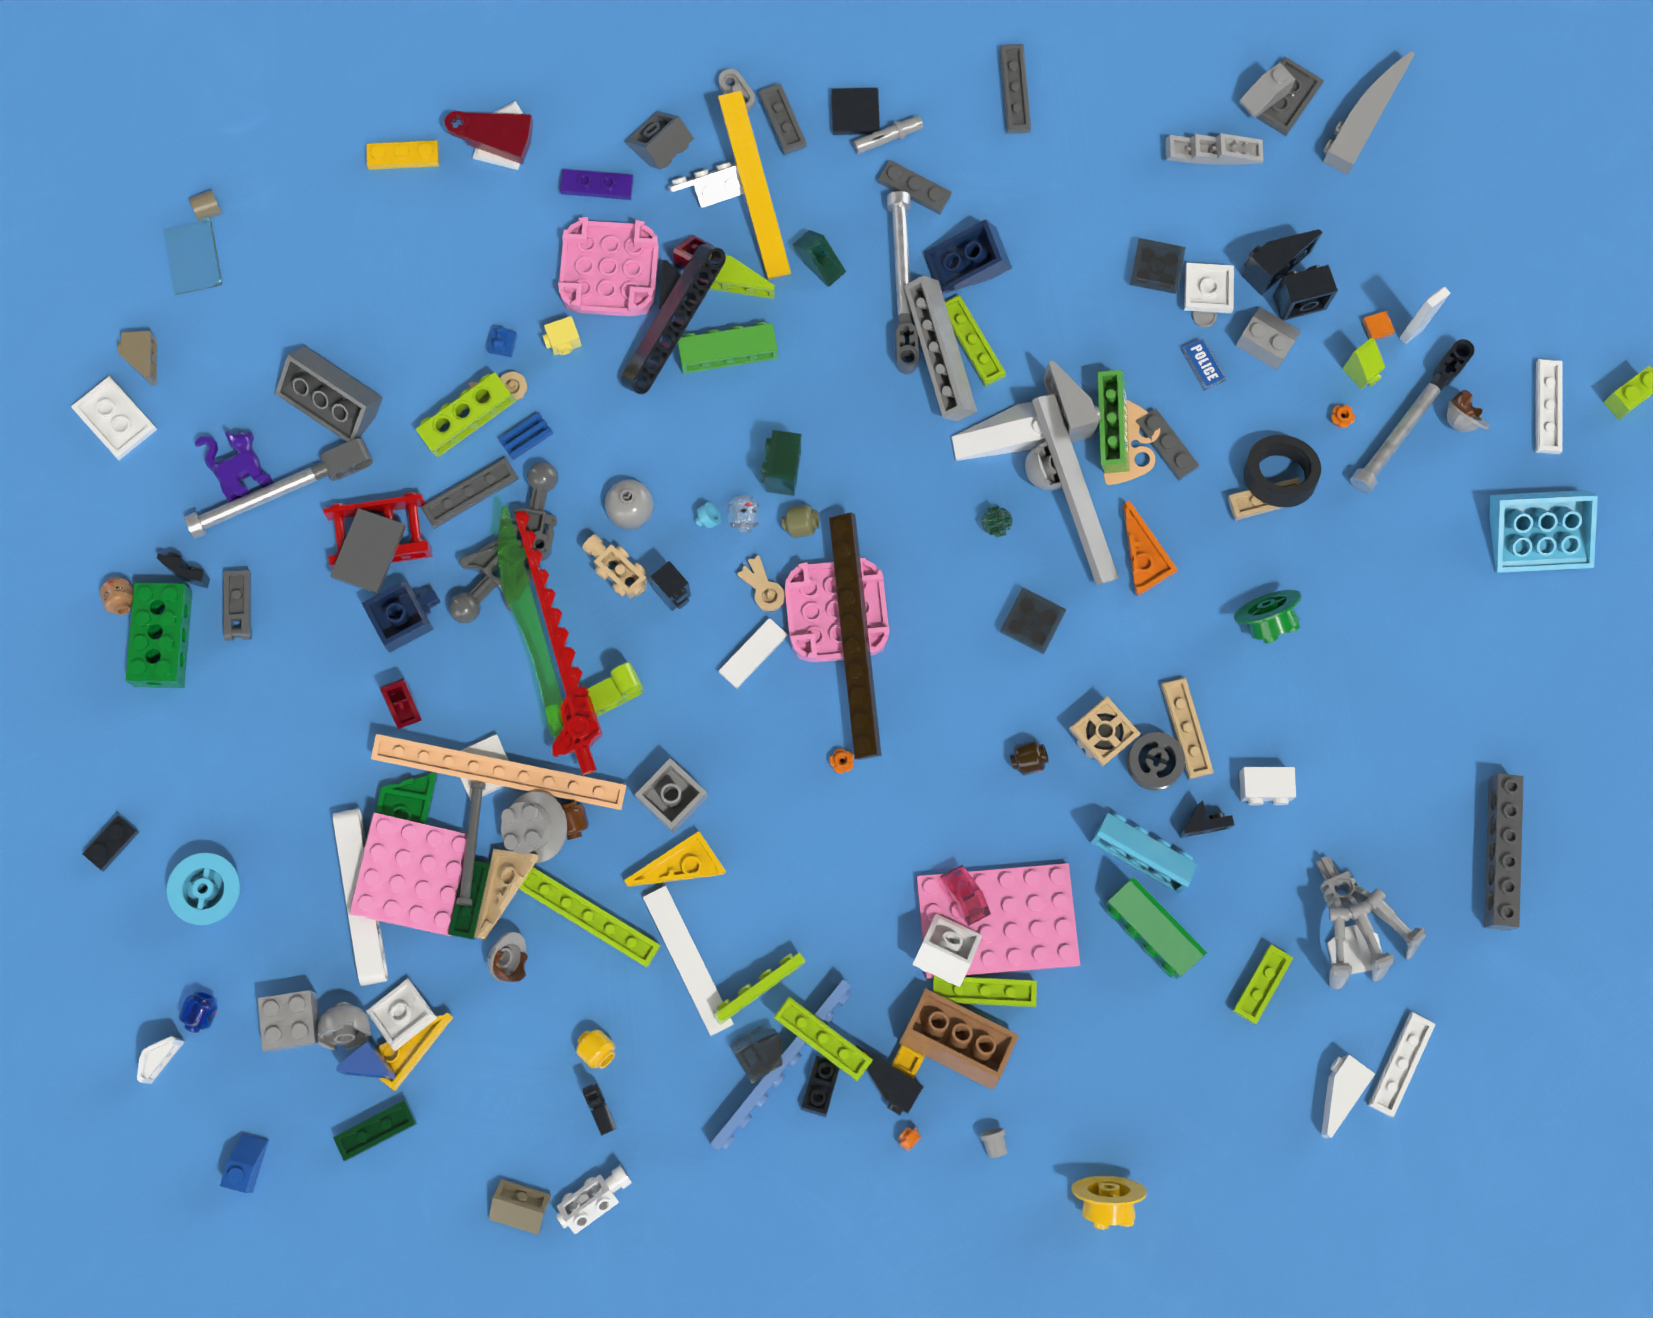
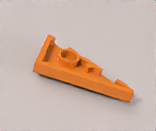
[1123,500,1178,597]

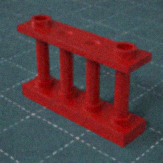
[323,492,433,569]

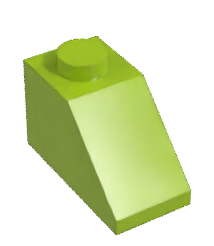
[1343,337,1385,390]

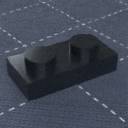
[82,815,139,872]

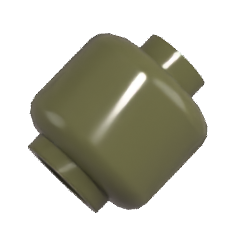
[782,504,820,538]

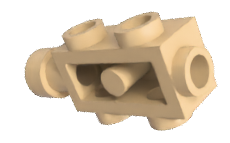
[582,534,648,600]

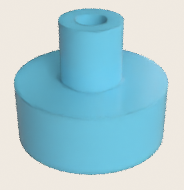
[695,502,721,529]

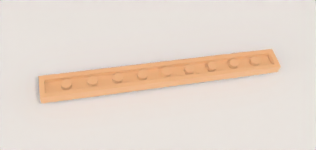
[371,734,627,810]

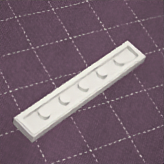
[643,886,734,1036]

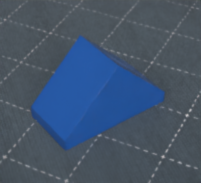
[336,1042,396,1079]

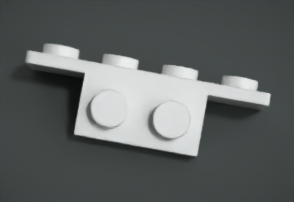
[668,162,744,208]

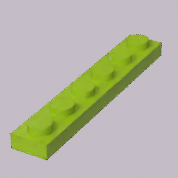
[519,867,661,968]

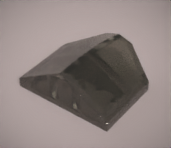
[729,1027,783,1084]

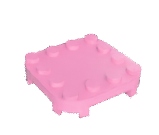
[558,217,659,316]
[785,557,889,662]

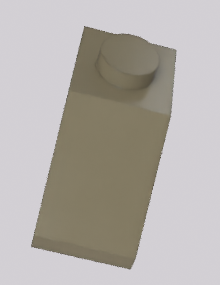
[117,331,157,386]

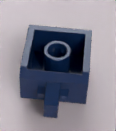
[361,581,441,653]

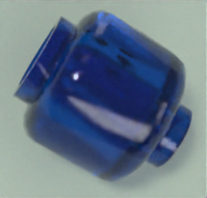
[179,991,218,1033]

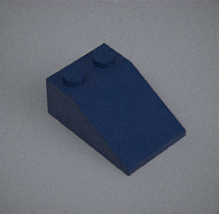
[924,219,1012,294]

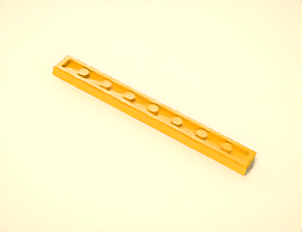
[718,91,791,280]

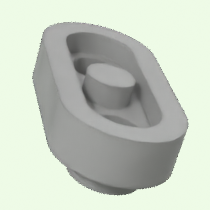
[719,69,755,112]

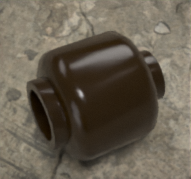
[1010,740,1049,775]

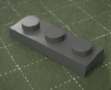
[759,83,807,155]
[878,160,952,215]
[1137,409,1199,481]

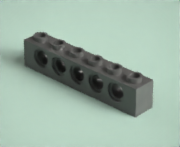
[1484,773,1524,931]

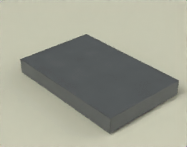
[1247,57,1324,136]
[330,508,406,594]

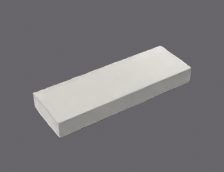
[718,618,788,689]

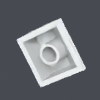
[913,914,983,987]

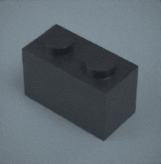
[650,561,691,611]

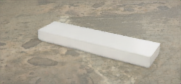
[1400,287,1450,344]
[1535,359,1562,454]
[1368,1012,1436,1118]

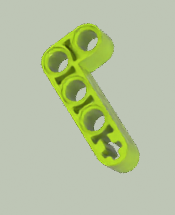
[545,662,644,735]

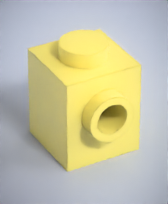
[542,316,581,356]

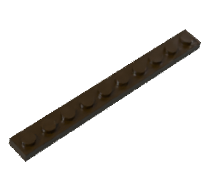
[829,512,882,760]

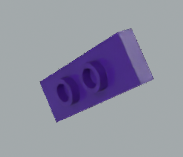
[560,169,634,200]

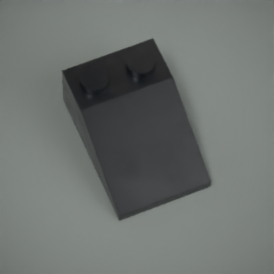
[1242,229,1323,295]

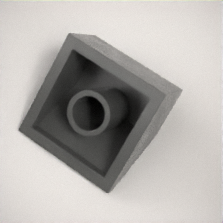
[624,111,694,169]

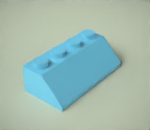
[1090,813,1198,894]

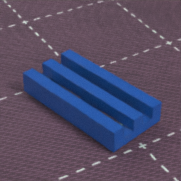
[499,412,553,460]

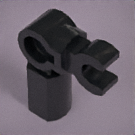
[582,1083,617,1136]

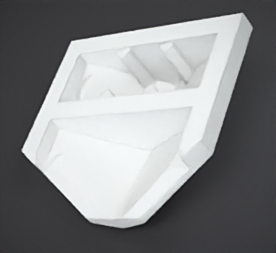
[1327,925,1382,975]
[137,1036,185,1084]

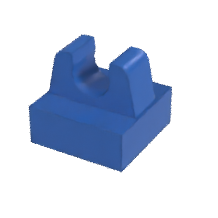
[487,327,517,357]

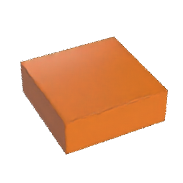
[1362,311,1395,341]

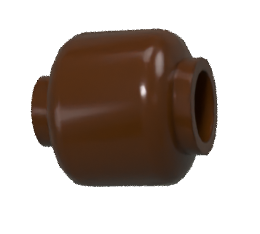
[560,801,589,840]

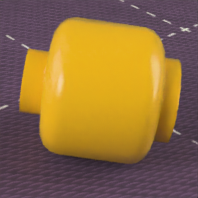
[576,1029,615,1069]

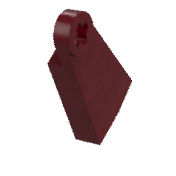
[445,111,533,164]

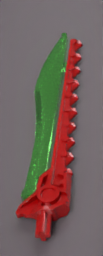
[498,506,603,775]

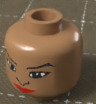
[99,577,134,615]

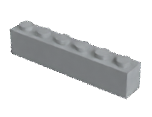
[904,275,977,422]

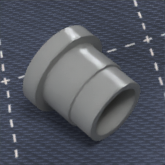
[979,1128,1008,1158]

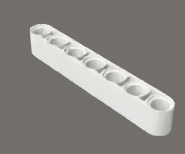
[333,808,388,986]

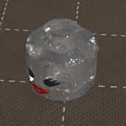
[727,496,760,533]

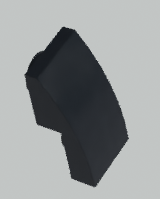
[157,552,210,588]
[801,1055,840,1117]

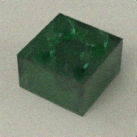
[761,430,802,496]

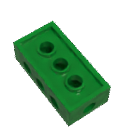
[125,583,193,688]

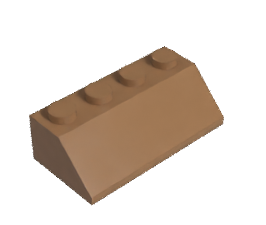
[899,988,1019,1090]

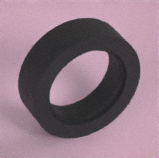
[1243,435,1321,507]

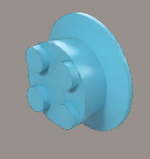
[167,853,240,925]

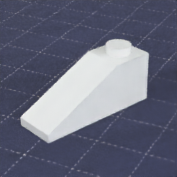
[1321,1055,1375,1138]

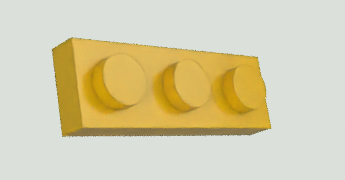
[367,140,439,169]

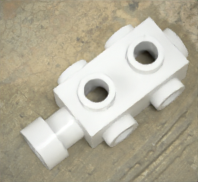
[556,1165,632,1234]

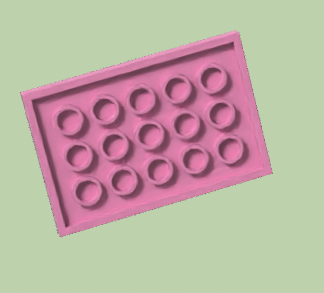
[916,863,1080,979]

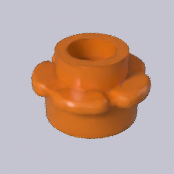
[1331,405,1355,428]
[829,749,854,773]
[898,1127,922,1151]

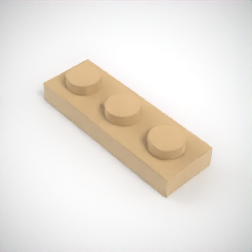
[1228,477,1301,521]

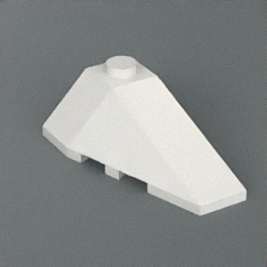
[952,402,1046,461]

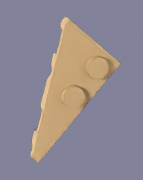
[474,849,539,940]

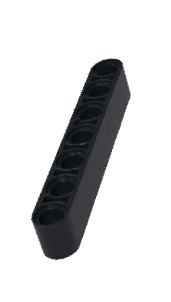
[621,244,726,394]

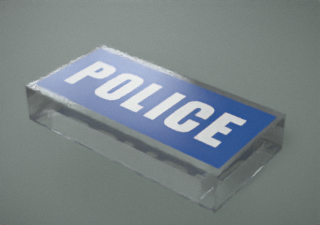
[1181,338,1226,391]

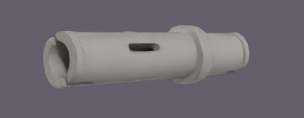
[853,115,923,154]

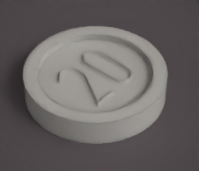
[1192,311,1217,328]

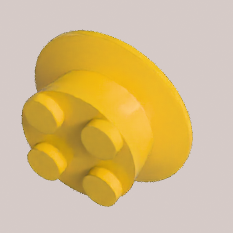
[1072,1176,1147,1229]

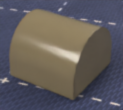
[189,190,222,222]

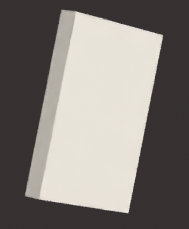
[71,376,157,460]

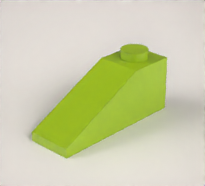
[709,253,775,299]

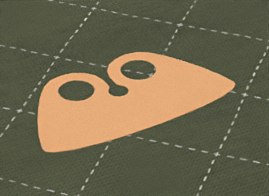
[1104,400,1160,485]

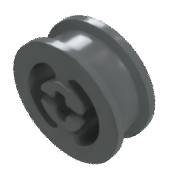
[1127,732,1185,791]

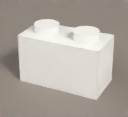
[1239,767,1296,806]

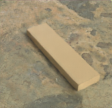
[1161,677,1214,780]

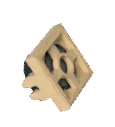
[1069,696,1141,767]

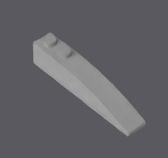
[1323,51,1415,175]

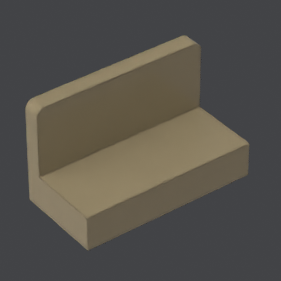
[489,1179,551,1235]

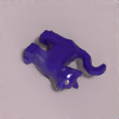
[195,431,273,502]

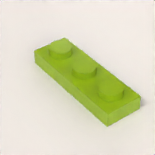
[1232,944,1293,1025]

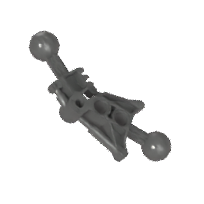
[449,462,558,624]

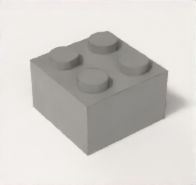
[635,758,708,834]
[257,990,320,1052]

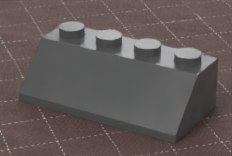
[275,346,383,442]

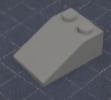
[1043,361,1101,443]

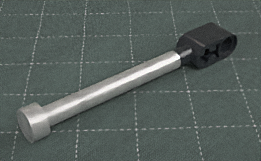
[1350,339,1475,494]

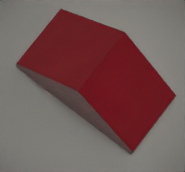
[673,235,713,271]
[380,678,422,729]

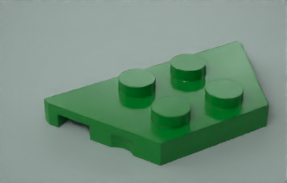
[376,773,438,825]

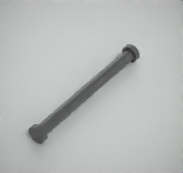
[456,782,486,906]

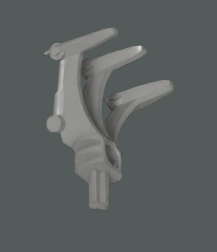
[1316,856,1426,989]

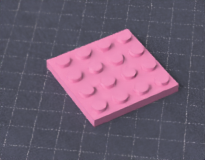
[349,813,467,936]

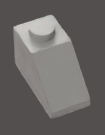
[1239,63,1296,119]

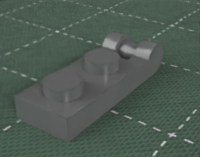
[224,570,252,641]

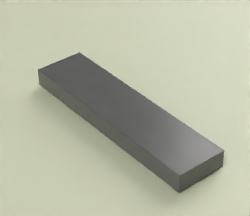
[1000,44,1031,134]
[421,457,519,529]

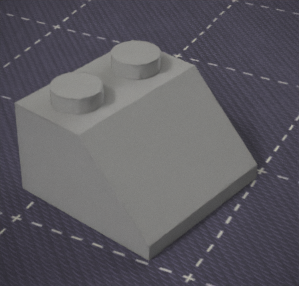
[1236,307,1301,370]

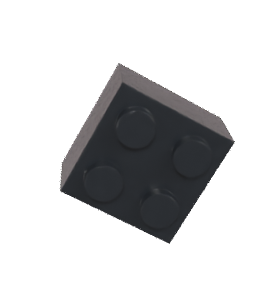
[1273,265,1338,321]

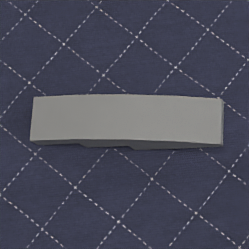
[1165,133,1264,165]

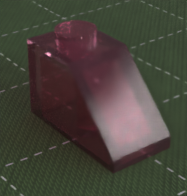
[940,865,991,926]

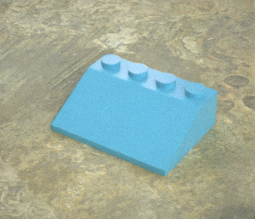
[1489,490,1598,573]

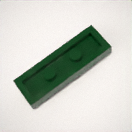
[448,861,491,940]
[333,1100,417,1161]

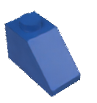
[220,1134,269,1193]

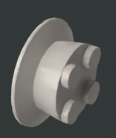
[501,791,567,863]

